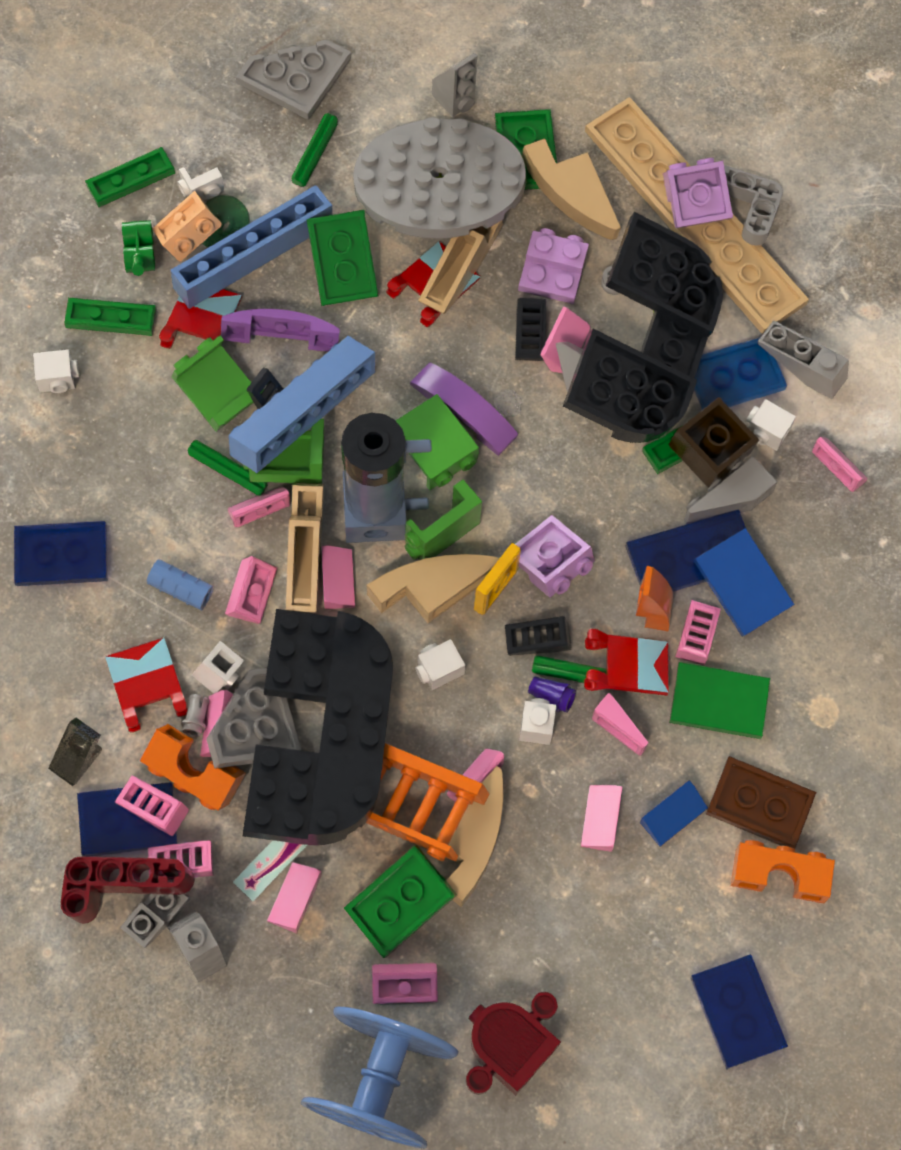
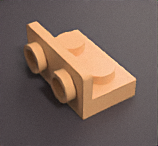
[152,191,222,261]

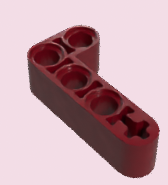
[61,856,195,924]

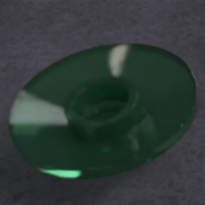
[202,195,250,248]

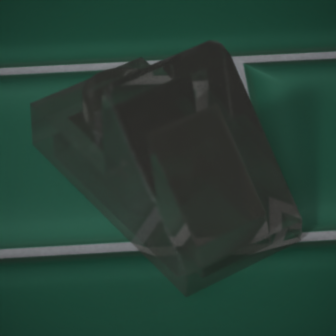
[48,717,102,786]

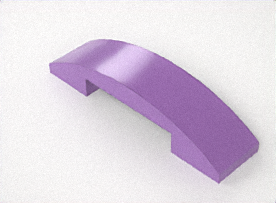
[221,309,340,352]
[410,362,518,456]

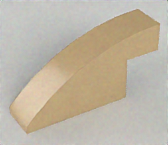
[522,139,621,240]
[418,220,503,314]
[286,483,324,612]
[367,554,499,623]
[434,766,503,907]

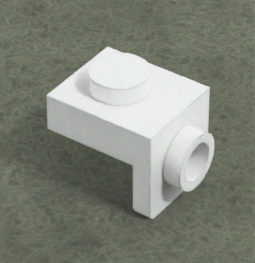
[177,167,224,200]

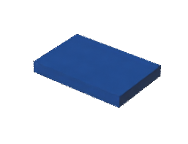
[693,528,795,637]

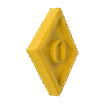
[474,543,521,615]

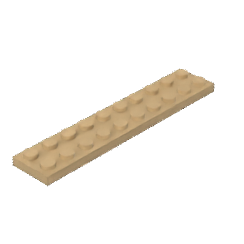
[585,97,809,335]

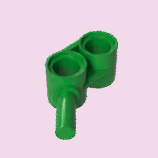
[122,220,155,276]

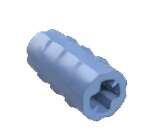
[147,559,213,610]

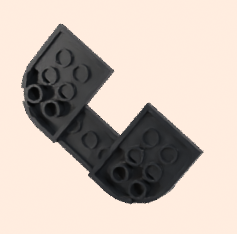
[563,212,723,443]
[242,609,393,845]

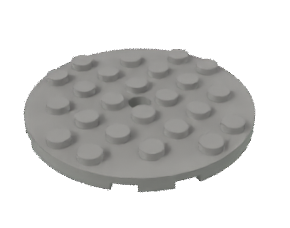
[353,117,526,238]

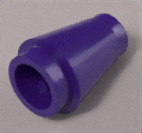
[528,676,576,713]

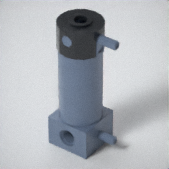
[341,412,432,543]

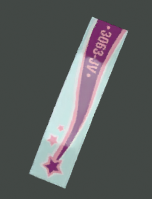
[233,841,307,901]

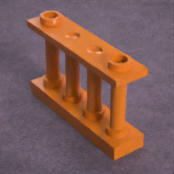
[366,743,489,862]

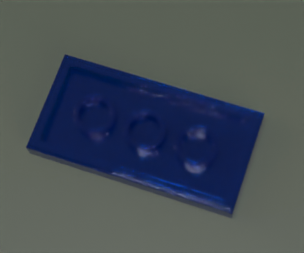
[625,509,746,592]

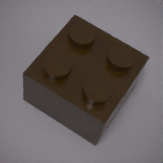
[668,397,759,488]

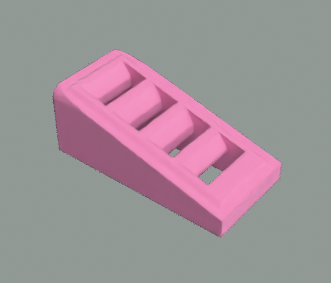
[675,600,721,666]
[592,693,648,756]
[115,775,189,836]
[148,840,214,879]

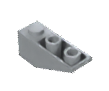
[432,53,478,117]
[758,321,849,399]
[684,457,778,524]

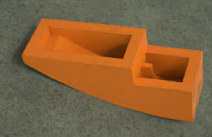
[636,566,674,631]

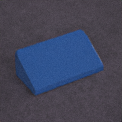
[640,780,708,847]

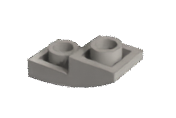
[120,894,191,948]

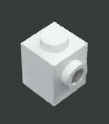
[33,349,79,393]
[746,399,796,451]
[415,639,465,690]
[192,641,244,694]
[519,698,556,745]

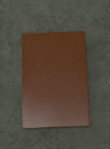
[706,756,817,849]

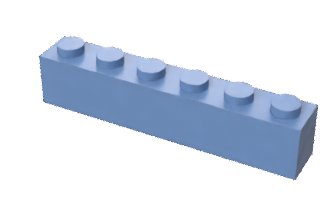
[170,185,333,309]
[229,336,375,473]

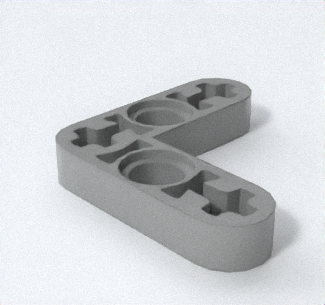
[724,165,783,245]

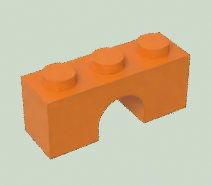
[140,724,246,811]
[730,840,835,904]

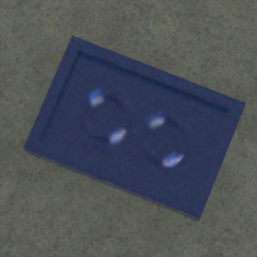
[694,338,787,410]
[14,521,108,586]
[77,782,178,857]
[690,954,788,1070]

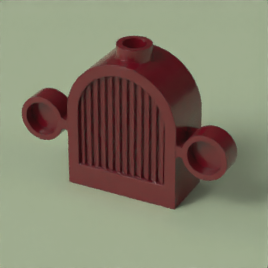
[466,992,561,1096]

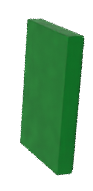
[495,109,557,190]
[306,210,379,306]
[669,662,770,739]
[344,845,457,958]

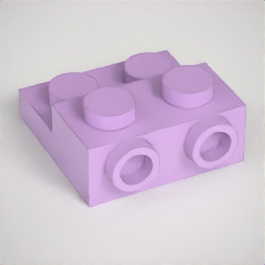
[663,158,733,229]
[518,228,589,304]
[515,515,595,598]

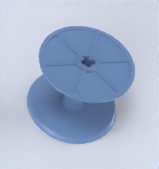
[300,1006,459,1149]

